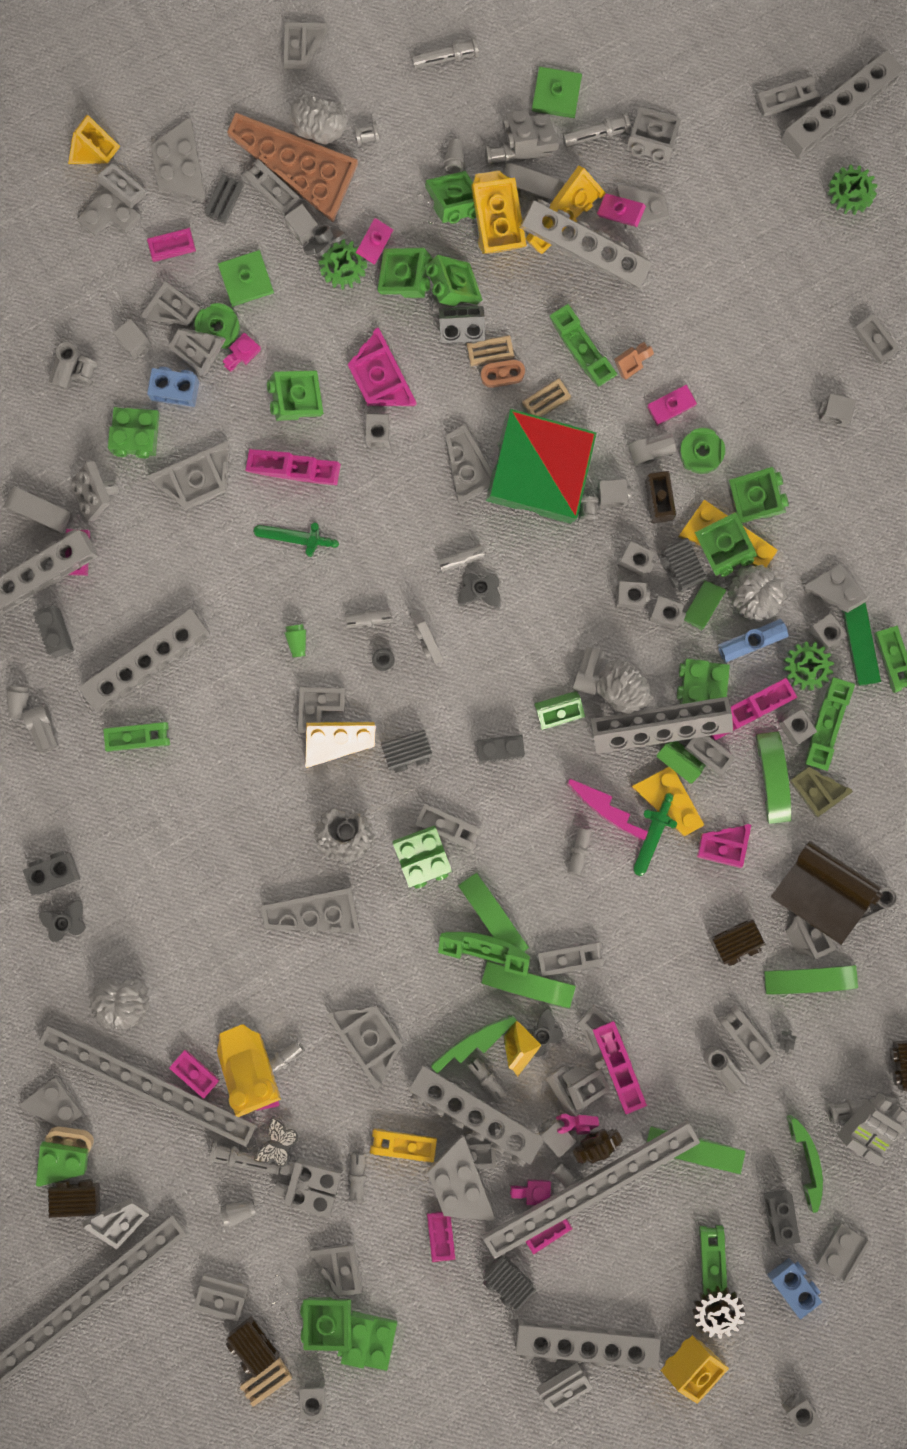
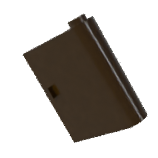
[771,841,883,945]

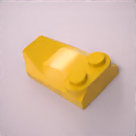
[472,170,527,254]
[217,1024,281,1117]

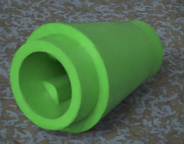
[284,624,306,658]

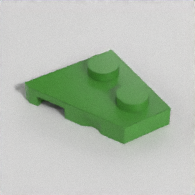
[36,1141,89,1187]

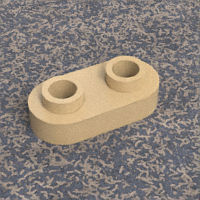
[45,1126,94,1151]

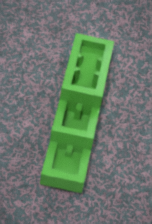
[431,1015,517,1074]
[647,1126,746,1174]

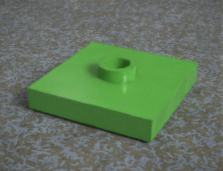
[532,67,582,118]
[218,250,274,307]

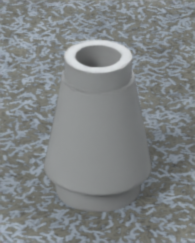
[443,139,465,174]
[6,685,30,718]
[220,1201,256,1228]

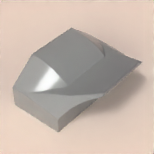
[786,916,836,959]
[562,1067,610,1110]

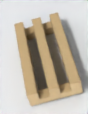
[467,335,514,367]
[522,378,571,417]
[240,1357,292,1407]

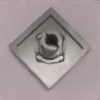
[71,461,118,522]

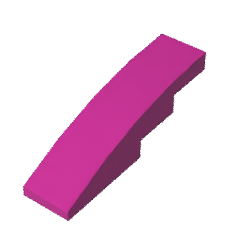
[245,449,341,486]
[710,678,797,741]
[567,779,648,840]
[592,1021,647,1114]

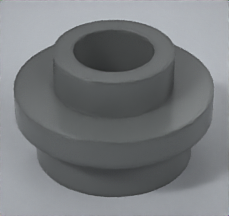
[372,648,395,671]
[779,1030,796,1053]

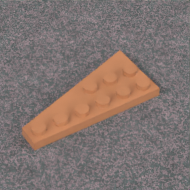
[227,113,358,222]

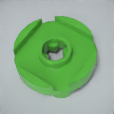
[194,303,240,349]
[679,428,725,474]

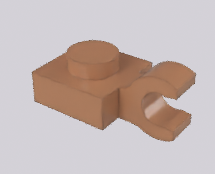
[614,342,654,380]

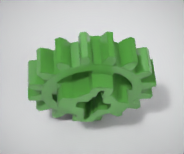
[827,165,877,215]
[319,239,367,290]
[783,642,834,691]

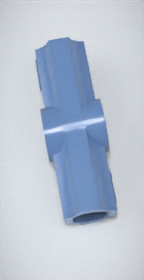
[717,619,789,663]

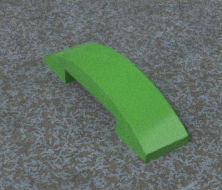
[549,304,617,387]
[805,677,855,771]
[756,731,791,824]
[458,873,529,952]
[438,932,530,977]
[481,961,576,1008]
[764,965,858,994]
[786,1115,823,1213]

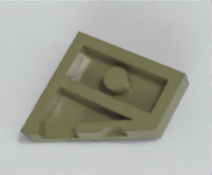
[789,767,853,817]

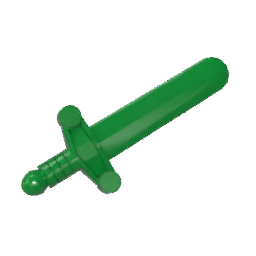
[253,523,339,557]
[633,793,677,876]

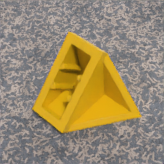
[68,115,120,164]
[503,1021,541,1077]

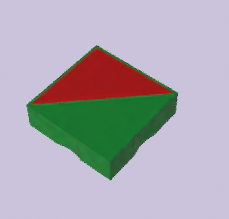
[486,409,597,524]

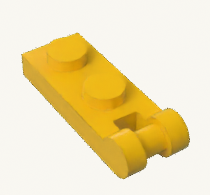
[369,1129,437,1163]

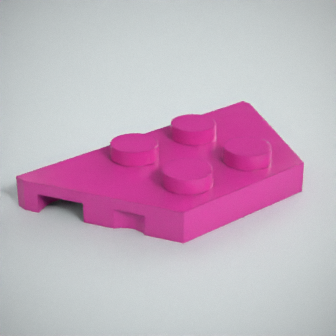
[348,327,417,406]

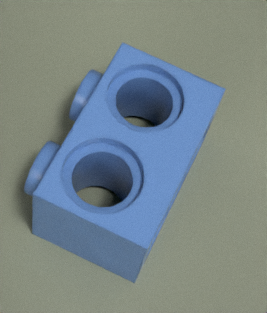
[147,367,199,407]
[767,1258,823,1320]

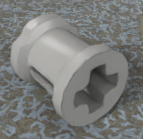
[354,121,380,146]
[71,356,98,385]
[578,496,599,523]

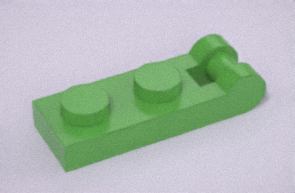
[874,625,907,693]
[103,722,170,752]
[699,1225,727,1295]

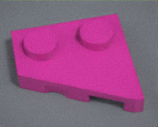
[697,824,752,868]

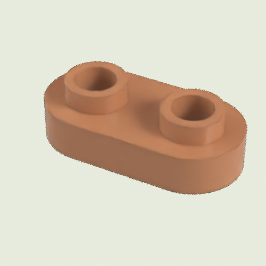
[481,360,525,388]

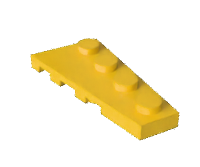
[525,165,606,254]
[678,500,778,567]

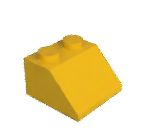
[660,1335,729,1404]

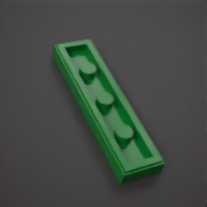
[842,602,881,687]

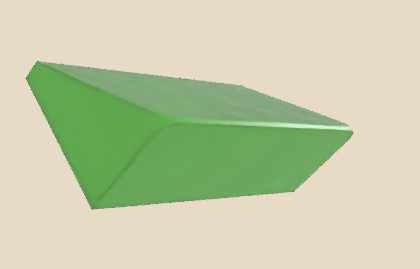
[684,581,726,631]
[534,691,585,730]
[657,741,706,784]

